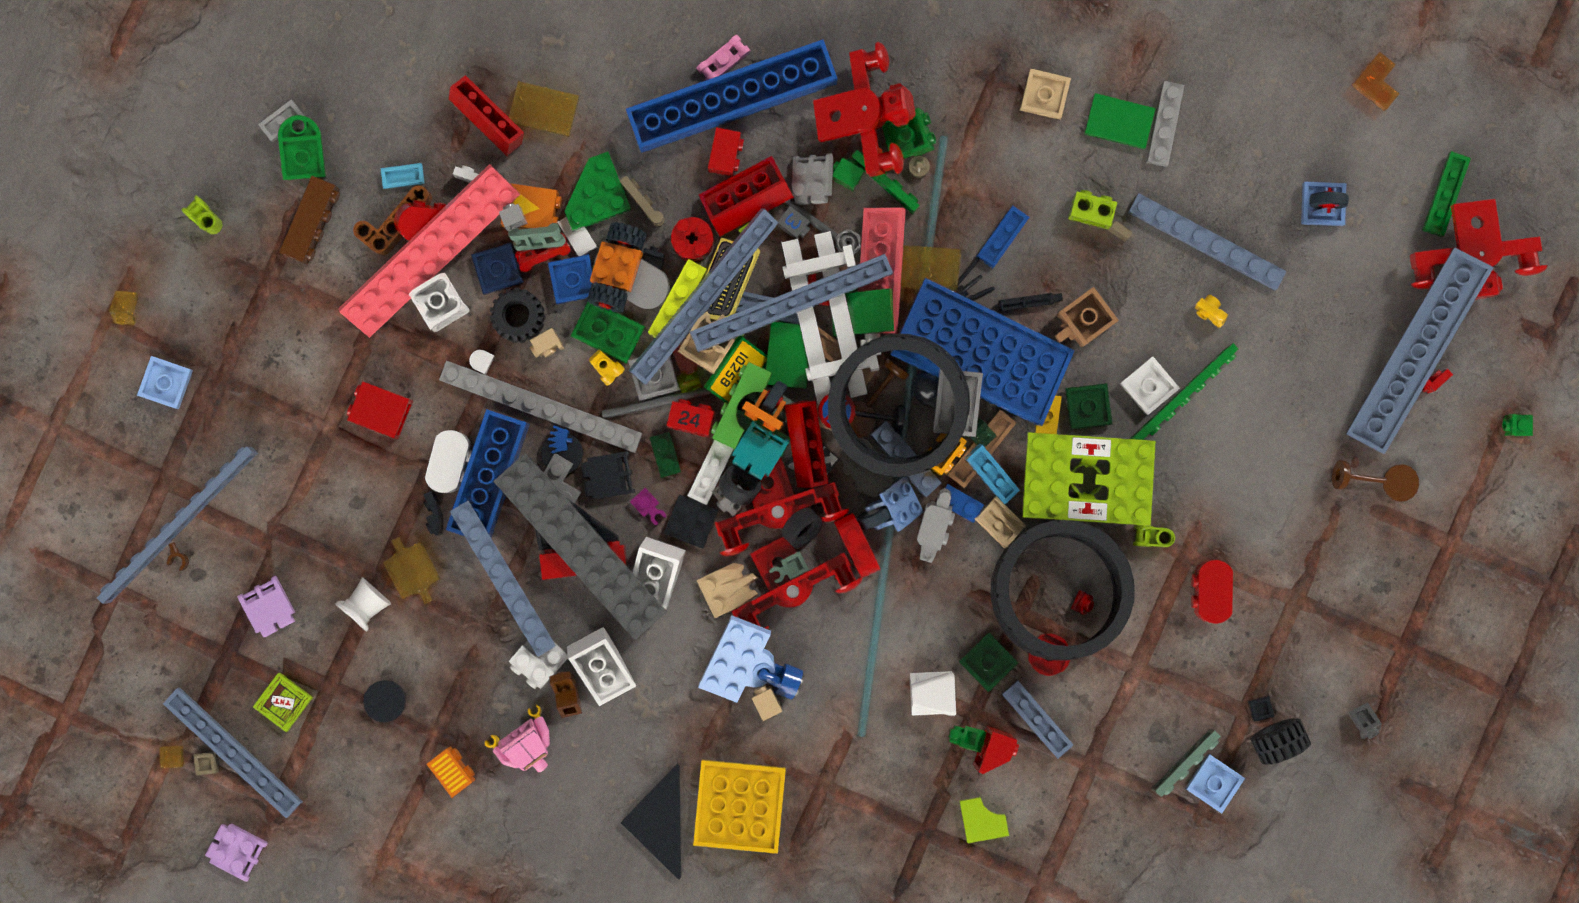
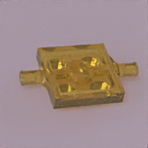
[383,537,440,604]

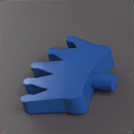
[548,425,572,454]

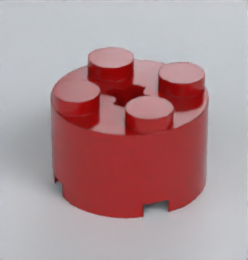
[671,217,714,262]

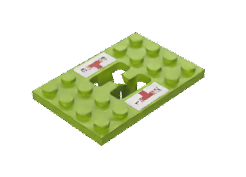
[1022,432,1156,526]

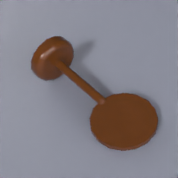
[850,357,910,438]
[1332,460,1419,502]

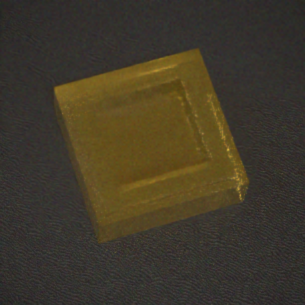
[160,745,184,768]

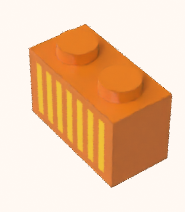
[427,746,476,798]

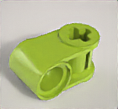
[181,195,223,235]
[1133,525,1175,547]

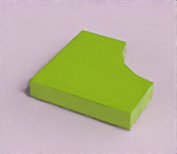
[959,797,1009,843]

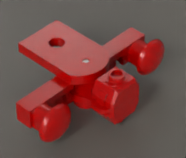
[813,42,916,177]
[1410,199,1548,300]

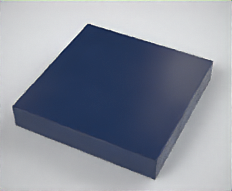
[471,243,524,295]

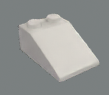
[633,537,686,610]
[567,627,636,706]

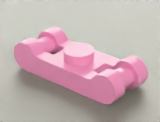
[696,35,751,80]

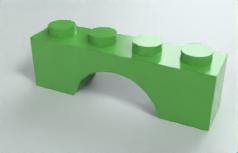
[711,362,773,449]

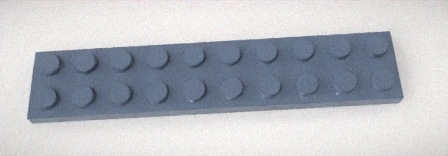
[1346,247,1494,454]

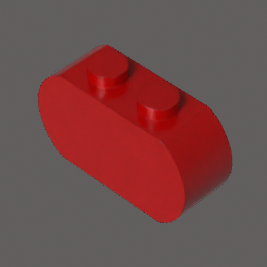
[394,200,447,240]
[834,513,881,578]
[1191,560,1233,624]

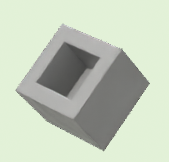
[499,203,528,231]

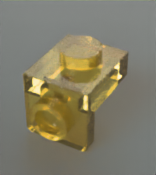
[109,291,138,325]

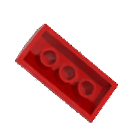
[699,156,794,236]

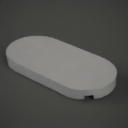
[594,257,670,309]

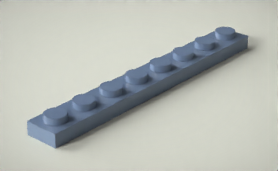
[1128,193,1287,291]
[450,501,556,657]
[163,688,303,818]

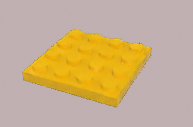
[693,760,786,854]

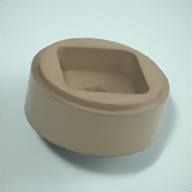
[908,156,930,178]

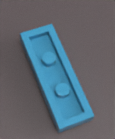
[964,444,1020,504]

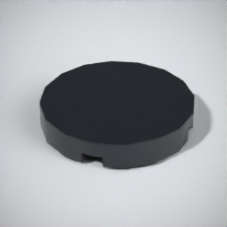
[541,434,584,473]
[363,680,406,723]

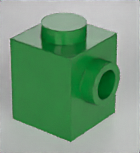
[832,158,864,192]

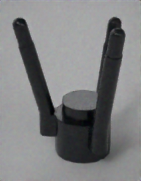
[949,258,995,300]

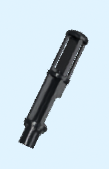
[998,292,1063,312]

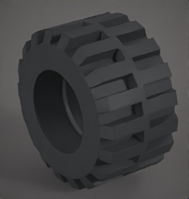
[490,288,545,343]
[1251,718,1311,765]

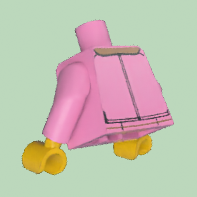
[485,705,550,772]

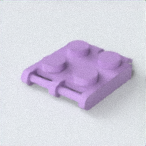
[237,576,296,637]
[205,823,268,882]

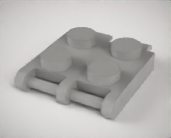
[792,153,833,205]

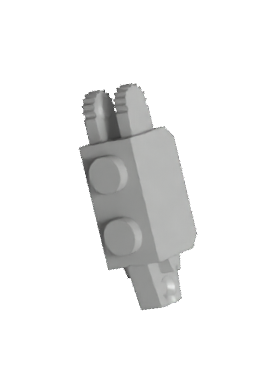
[917,488,955,563]

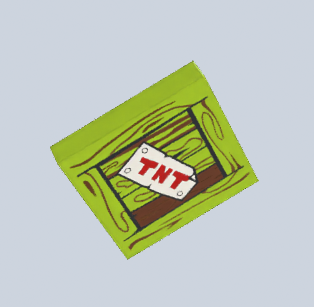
[253,673,314,732]

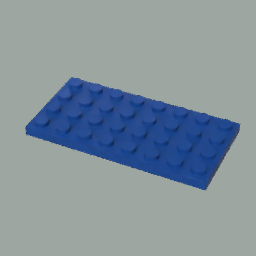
[890,278,1075,426]

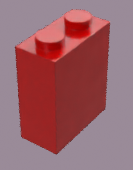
[347,381,413,439]

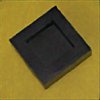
[1247,696,1275,722]

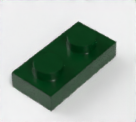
[650,432,681,478]

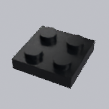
[664,495,719,549]

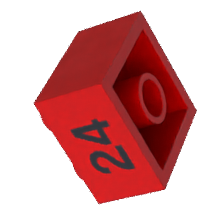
[667,399,715,438]

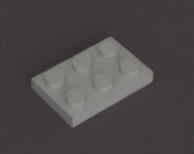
[933,369,983,437]

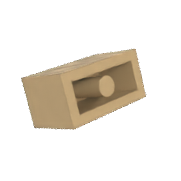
[752,685,782,721]

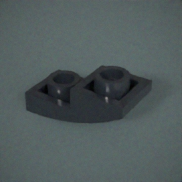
[423,491,443,536]

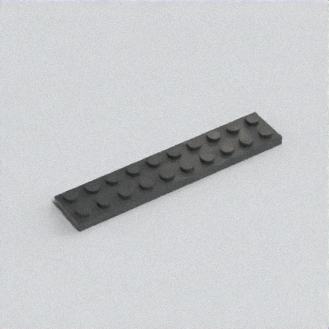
[493,453,667,640]

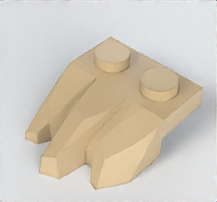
[678,311,734,374]
[697,563,758,618]

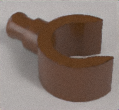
[167,542,189,571]

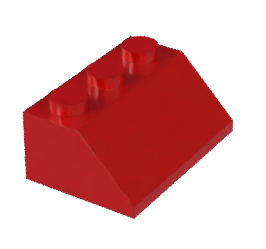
[973,726,1019,774]

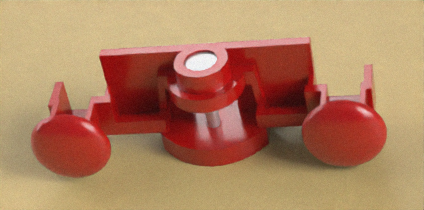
[715,457,849,556]
[731,537,863,630]

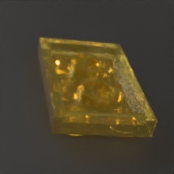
[509,81,580,137]
[901,245,961,292]

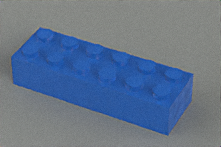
[446,409,530,538]

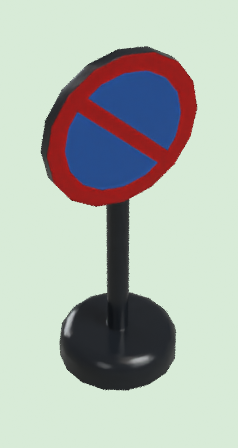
[818,394,906,434]

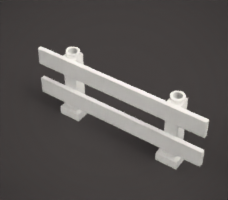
[781,231,879,405]

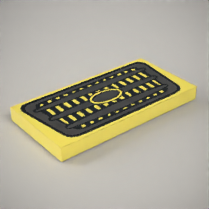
[705,238,760,321]

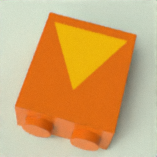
[501,183,562,229]

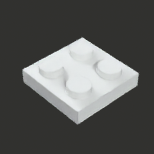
[1120,357,1180,416]

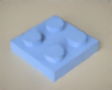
[137,356,193,409]
[1185,754,1245,813]

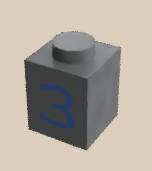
[777,206,810,239]

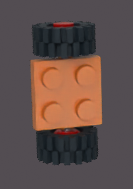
[587,222,647,313]

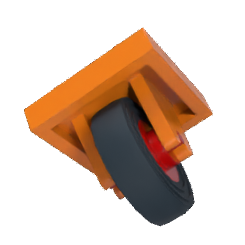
[742,381,787,431]

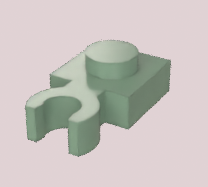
[769,551,809,583]

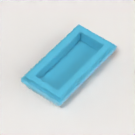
[381,163,425,189]

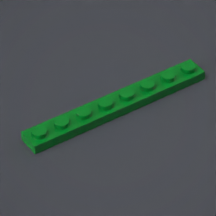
[1130,343,1239,440]

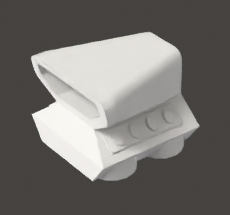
[409,273,470,332]
[910,671,956,716]

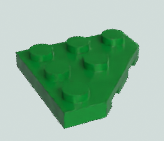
[565,152,631,232]

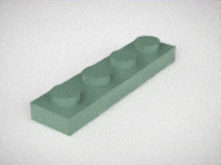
[1152,728,1221,797]

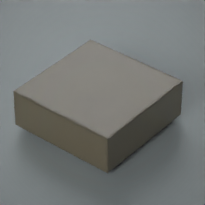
[1108,221,1132,242]
[194,752,219,776]

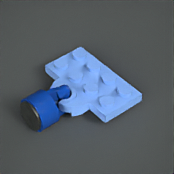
[698,615,804,702]

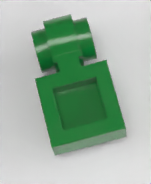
[948,725,987,753]

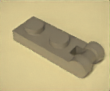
[620,176,665,227]

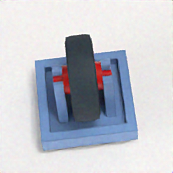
[1301,182,1349,226]

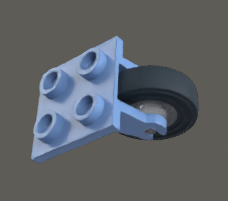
[857,476,924,532]

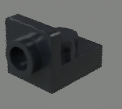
[643,246,666,271]

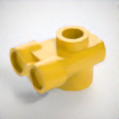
[1195,295,1228,329]
[589,350,625,386]

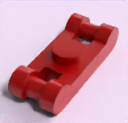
[515,233,571,272]

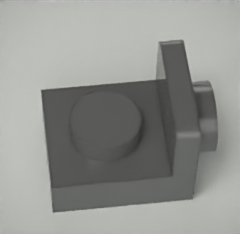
[1349,702,1382,739]

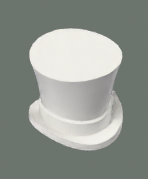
[335,577,391,632]

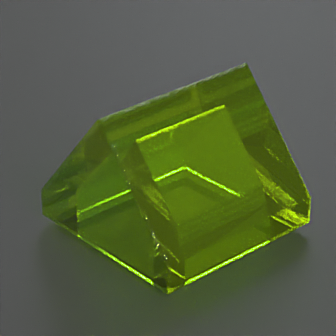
[676,369,702,393]

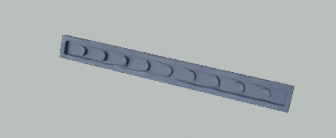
[628,208,778,385]
[690,254,893,352]
[97,446,258,604]

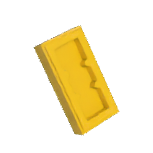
[1035,396,1062,434]

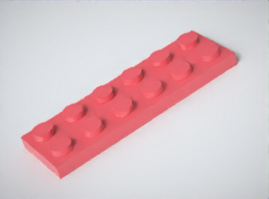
[858,208,906,334]

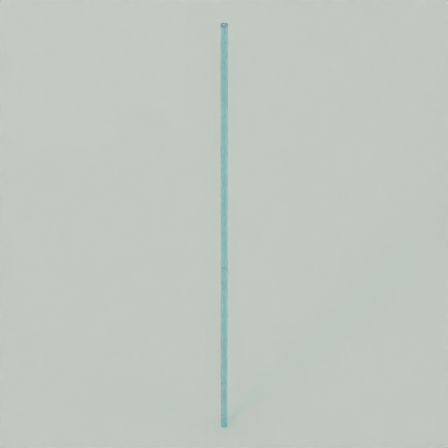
[857,136,948,737]

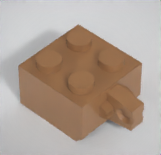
[1054,287,1119,348]

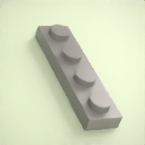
[1146,81,1185,167]

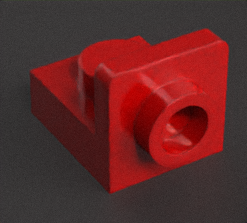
[1422,369,1453,393]

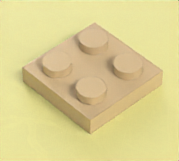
[1020,68,1071,120]

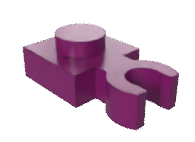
[630,488,667,525]

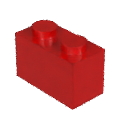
[708,127,744,177]

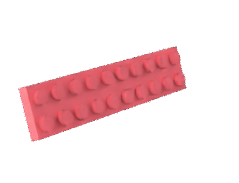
[338,164,520,338]

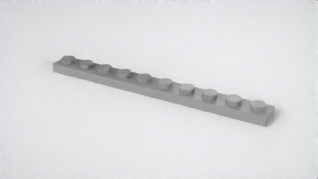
[439,361,643,453]

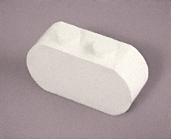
[425,430,472,493]

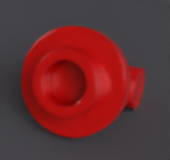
[1070,590,1094,615]

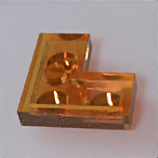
[1352,52,1400,111]

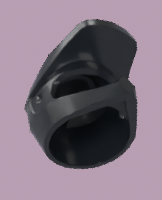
[911,370,939,408]

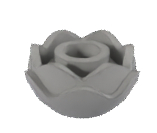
[835,229,861,255]

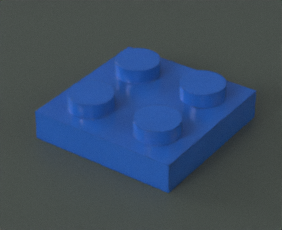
[548,254,593,304]

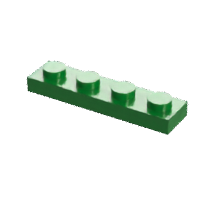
[851,150,920,215]
[1422,151,1471,237]

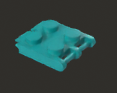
[732,420,790,480]

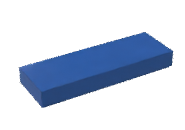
[976,206,1030,269]

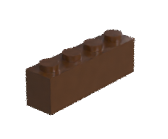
[279,176,340,265]

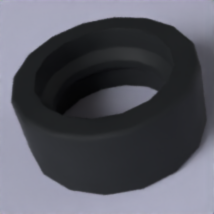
[719,465,761,505]
[782,508,823,548]

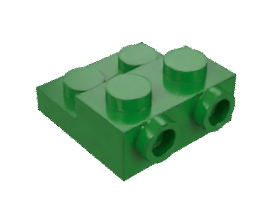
[882,108,936,159]

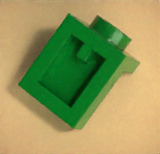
[1502,414,1533,436]

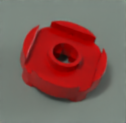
[1028,633,1070,676]

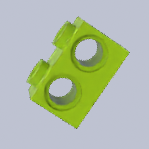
[1068,190,1117,230]

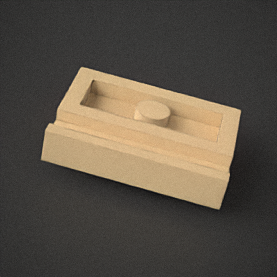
[975,496,1026,548]

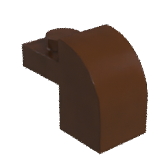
[549,671,582,718]

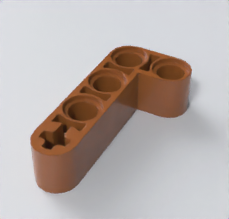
[353,185,432,256]

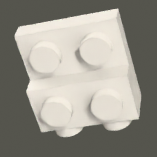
[509,640,568,689]

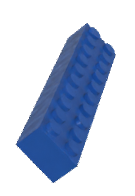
[626,40,837,153]

